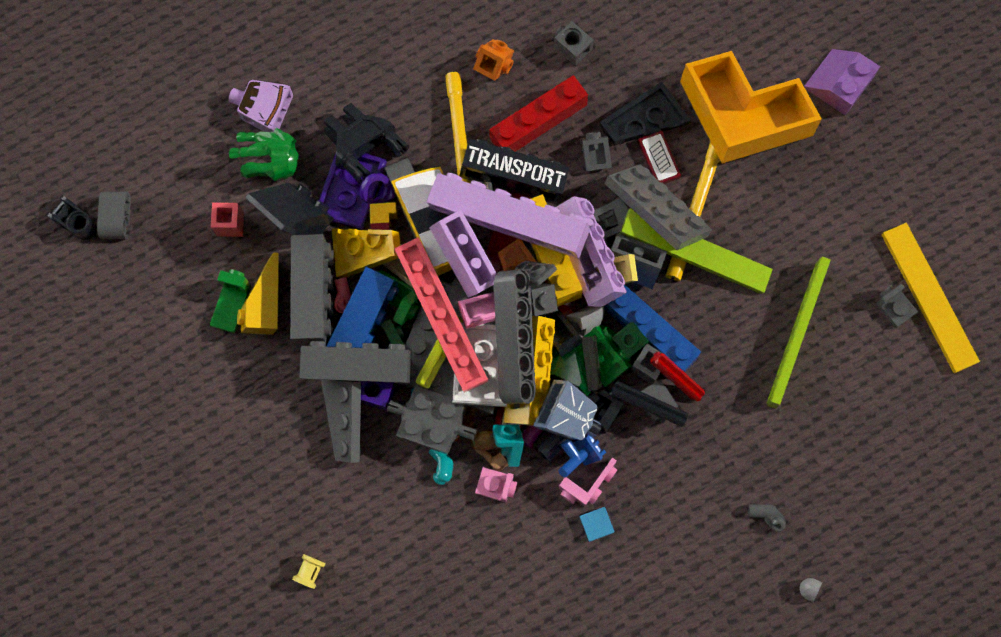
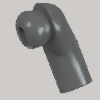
[748,504,786,532]

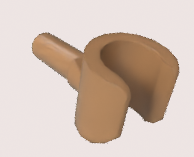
[472,443,508,471]

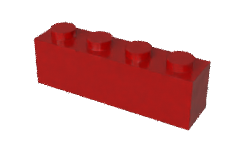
[489,75,588,152]

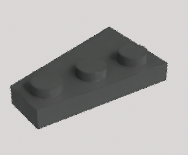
[321,379,361,463]

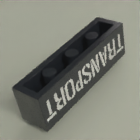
[459,138,569,205]

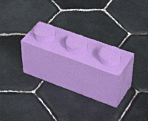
[429,209,497,298]

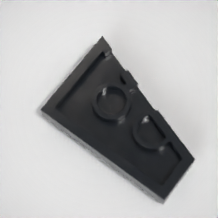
[599,82,692,145]

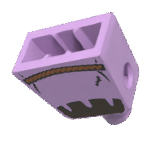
[229,80,293,132]

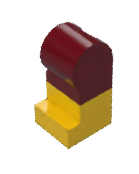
[370,203,398,230]

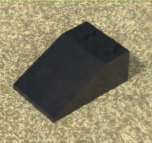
[245,183,334,235]

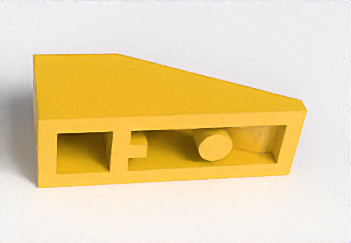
[237,253,279,334]

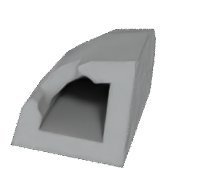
[566,306,605,338]

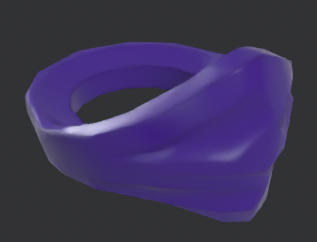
[360,173,395,205]

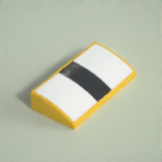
[391,167,452,276]

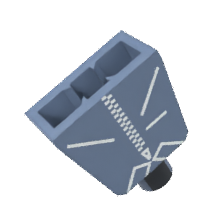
[533,380,601,441]

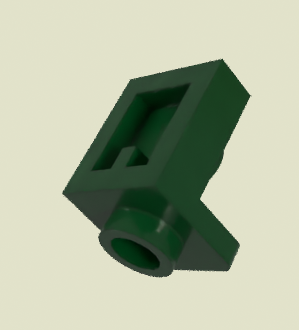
[612,322,649,359]

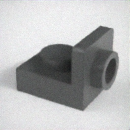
[580,132,612,171]
[876,284,918,328]

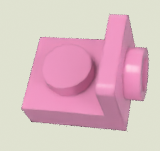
[475,467,517,503]

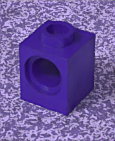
[360,381,396,411]

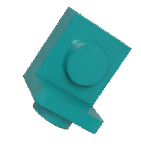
[492,424,524,467]

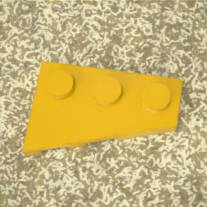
[332,228,400,278]

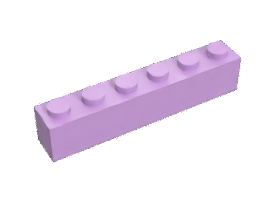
[426,173,590,259]

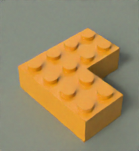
[680,51,822,164]

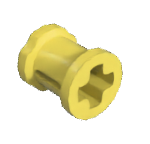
[292,554,326,589]

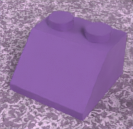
[804,49,880,115]

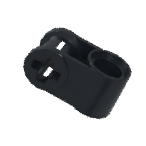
[46,195,97,240]

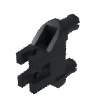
[324,103,409,184]

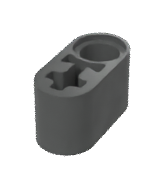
[97,191,131,239]

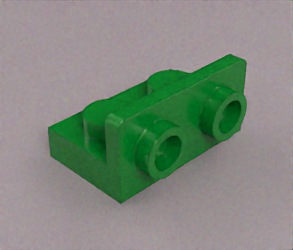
[577,325,634,387]

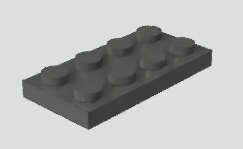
[605,164,712,250]

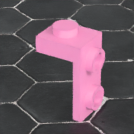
[559,458,617,507]

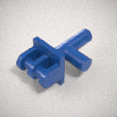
[558,434,606,478]

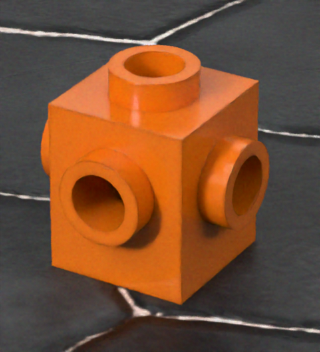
[473,39,514,81]

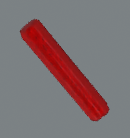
[650,352,705,402]

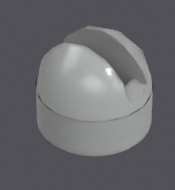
[800,578,822,602]

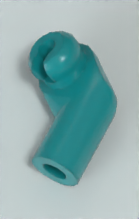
[429,449,454,485]

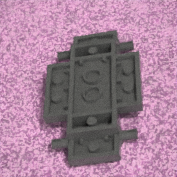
[387,278,496,455]

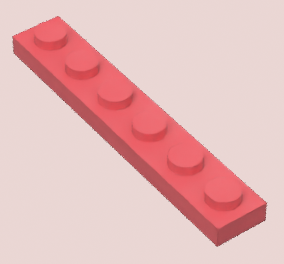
[395,237,488,393]

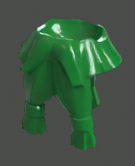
[228,128,299,181]

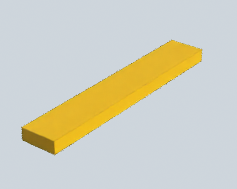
[882,223,980,374]

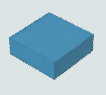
[579,507,614,542]

